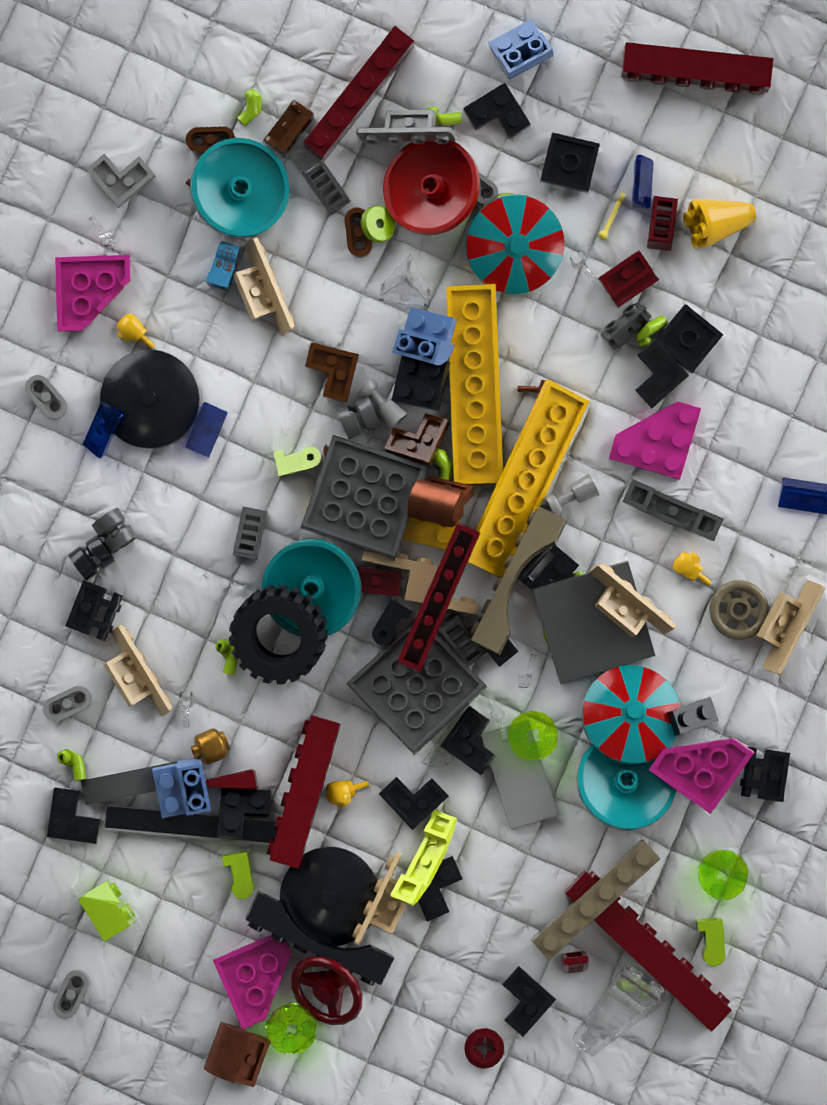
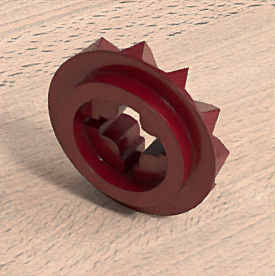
[464,1028,504,1069]

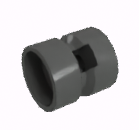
[336,397,381,439]
[92,508,138,554]

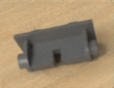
[600,302,652,350]

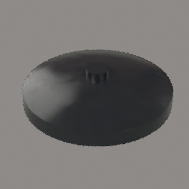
[100,350,200,449]
[280,846,377,947]

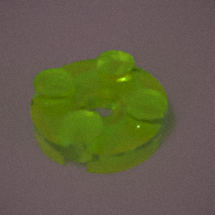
[508,711,558,761]
[698,849,748,900]
[266,1002,317,1054]

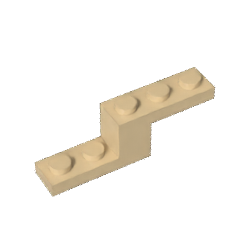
[362,550,480,615]

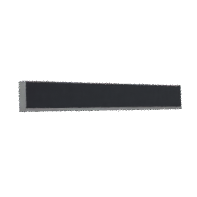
[104,805,277,845]

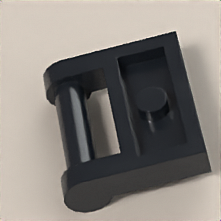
[517,545,579,590]

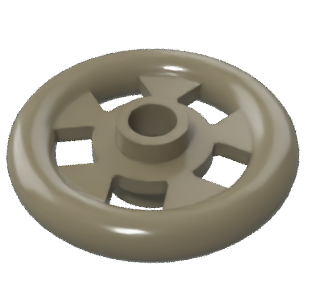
[709,580,769,640]

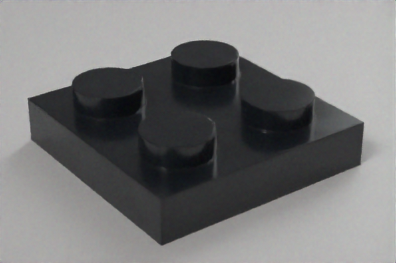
[540,132,600,193]
[657,304,724,374]
[391,356,450,411]

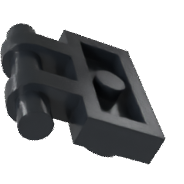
[65,580,123,641]
[739,747,790,802]

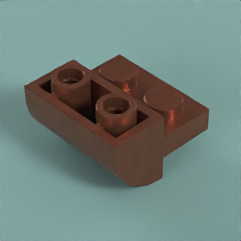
[407,476,474,528]
[203,1022,271,1087]

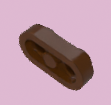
[186,126,235,154]
[345,208,372,258]

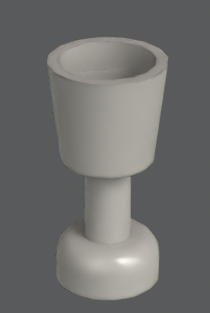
[357,379,408,430]
[545,473,600,515]

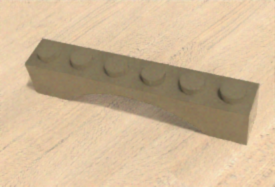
[470,506,567,655]
[531,839,661,960]

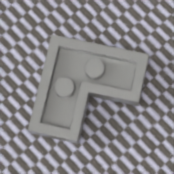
[86,153,156,208]

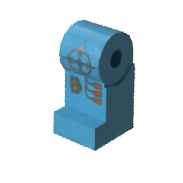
[206,241,241,291]

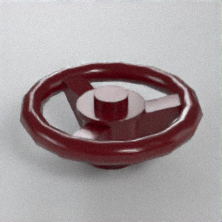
[291,956,363,1025]

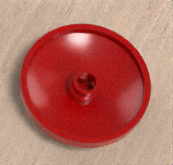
[383,141,480,235]

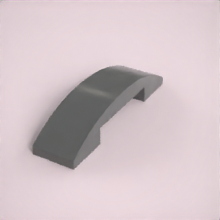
[622,479,724,542]
[81,761,177,805]

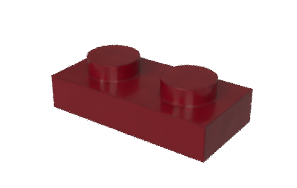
[357,567,402,596]

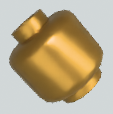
[191,728,230,765]

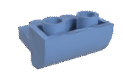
[488,19,554,80]
[392,307,457,365]
[152,759,211,818]

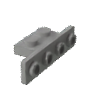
[356,110,457,145]

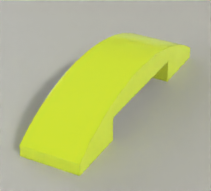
[390,810,457,906]

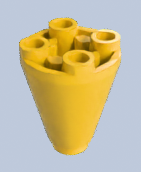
[683,199,756,249]

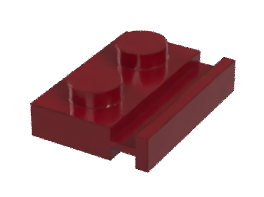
[598,250,659,308]

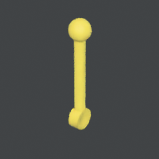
[599,192,626,240]

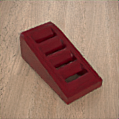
[647,196,678,251]
[206,769,259,789]
[561,951,589,974]

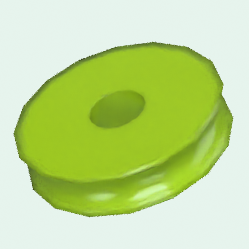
[361,205,395,243]

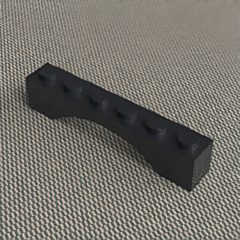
[245,890,394,986]

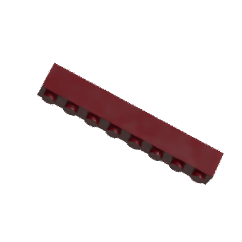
[564,870,732,1032]

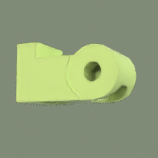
[273,446,321,478]

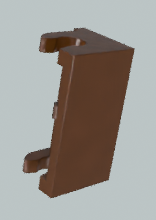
[263,100,314,157]

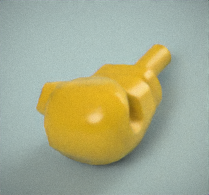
[116,313,155,349]
[673,552,712,586]
[326,780,369,808]

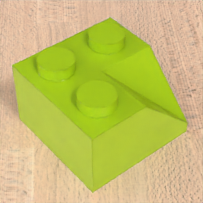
[78,879,136,942]

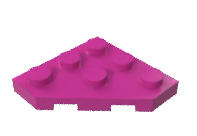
[55,255,131,332]
[608,401,701,480]
[649,738,755,814]
[213,934,292,1029]

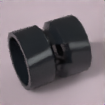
[68,535,115,581]

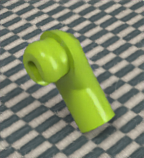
[237,89,262,127]
[426,107,462,126]
[433,449,453,481]

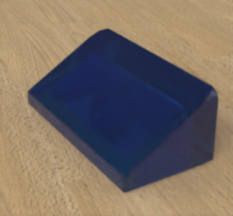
[632,154,654,209]
[82,402,124,459]
[185,402,228,458]
[778,477,827,514]

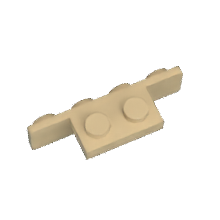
[232,237,295,336]
[589,563,676,638]
[757,580,825,675]
[103,624,173,716]
[352,852,407,946]

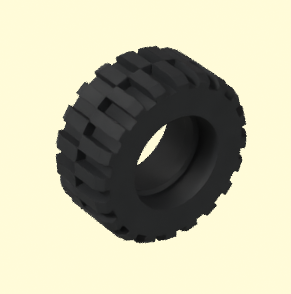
[229,585,328,685]

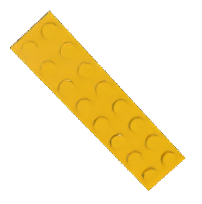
[446,284,503,484]
[468,379,590,578]

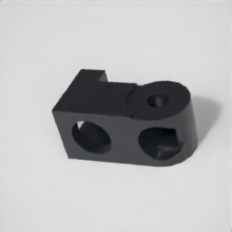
[372,599,413,645]

